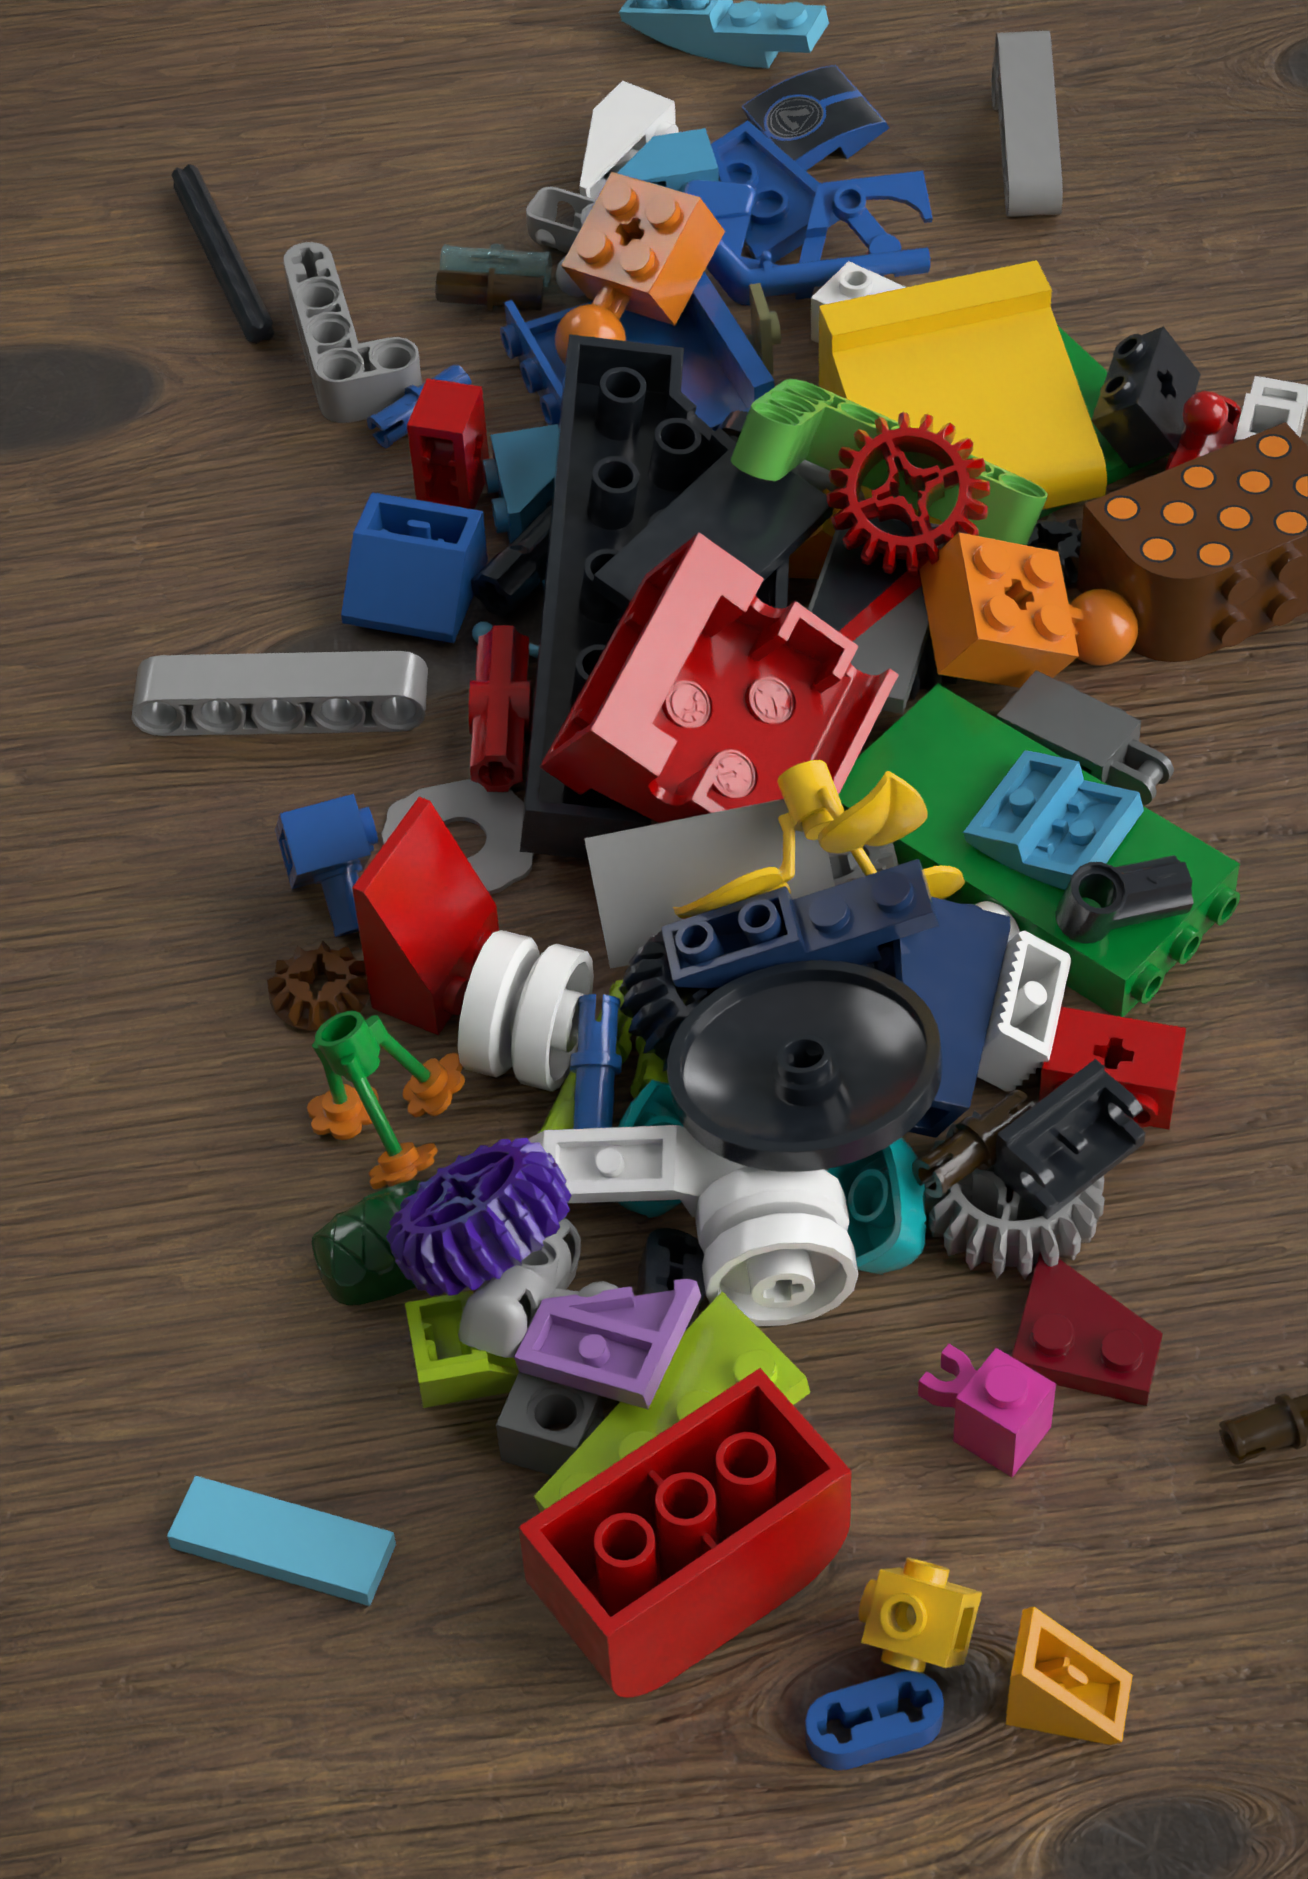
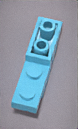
[619,0,829,68]

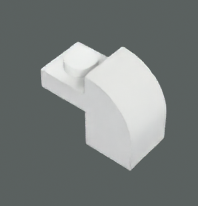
[1234,376,1308,443]

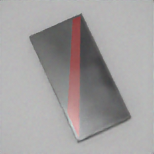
[808,518,939,714]

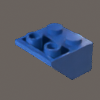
[341,492,488,643]

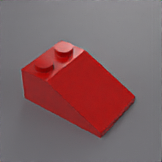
[352,796,499,1035]

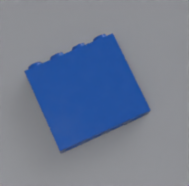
[500,272,775,431]

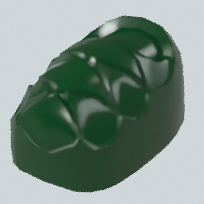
[312,1180,425,1305]

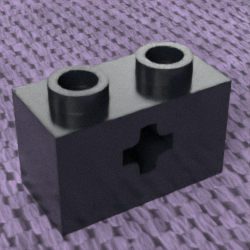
[1091,326,1201,468]

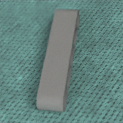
[132,651,428,736]

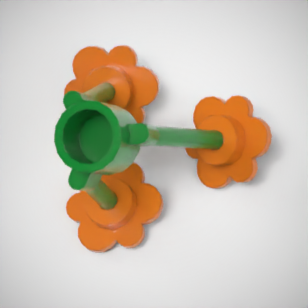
[307,1011,465,1189]

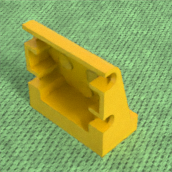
[819,260,1107,525]

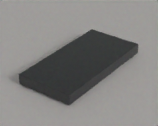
[592,443,834,611]

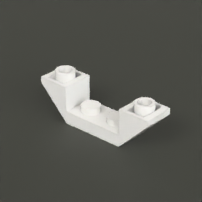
[528,1125,746,1217]

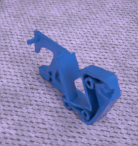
[683,170,933,306]

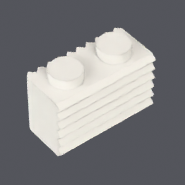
[977,931,1071,1091]

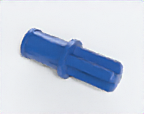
[367,365,472,448]

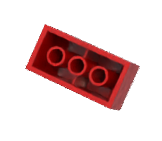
[518,1368,852,1698]

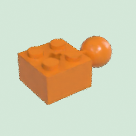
[555,172,725,365]
[919,532,1138,688]

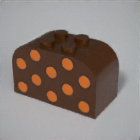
[1077,422,1308,662]

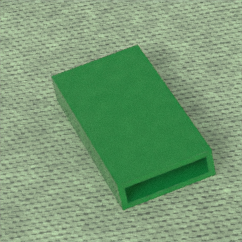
[839,684,1240,1017]

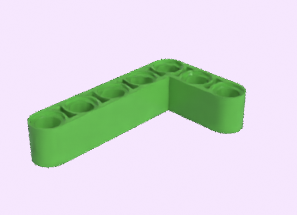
[730,379,1048,545]

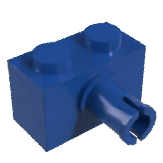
[275,794,378,937]

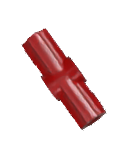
[469,625,532,792]

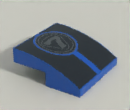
[741,65,889,171]

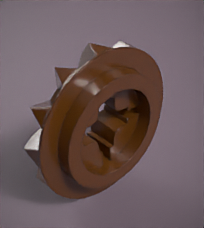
[267,941,370,1031]

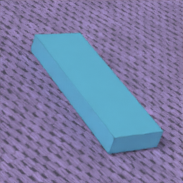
[167,1475,396,1606]

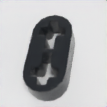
[637,1228,706,1330]

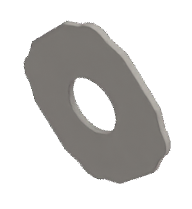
[381,779,535,894]

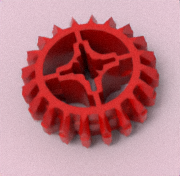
[827,412,990,576]

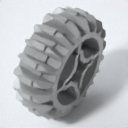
[924,1110,1105,1280]

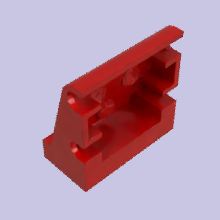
[540,532,899,823]

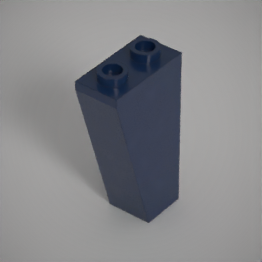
[867,897,1011,1138]

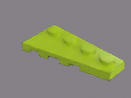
[534,1291,810,1512]

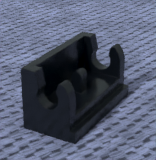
[994,1059,1146,1220]

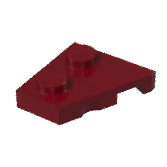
[1011,1252,1163,1406]

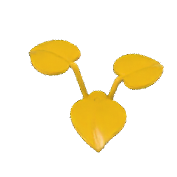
[673,760,965,919]

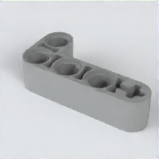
[991,31,1063,217]
[284,242,422,423]

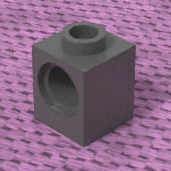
[496,1372,605,1476]

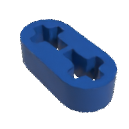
[805,1671,944,1771]

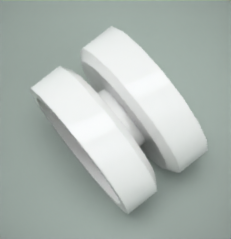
[458,930,594,1091]
[695,1166,858,1326]

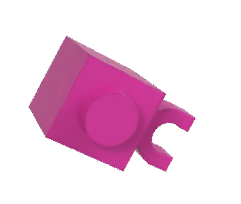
[918,1344,1056,1477]

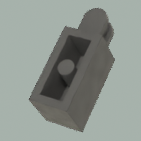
[997,670,1174,805]

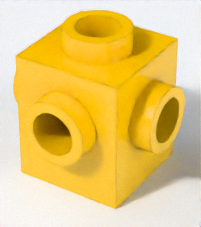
[859,1558,982,1672]

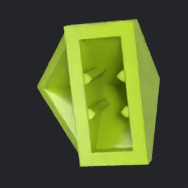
[405,1290,519,1408]

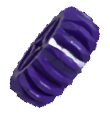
[386,1138,572,1296]

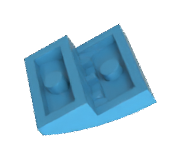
[963,750,1144,890]

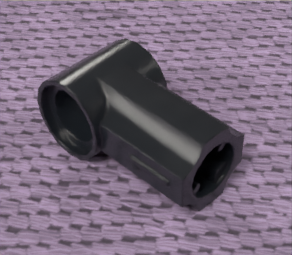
[1055,855,1194,943]

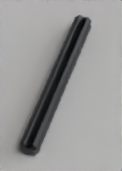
[171,164,274,344]

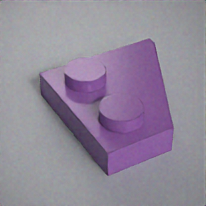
[514,1279,701,1409]

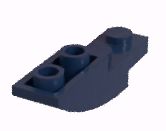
[661,859,939,988]

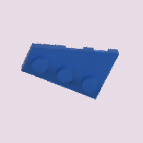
[711,120,839,263]

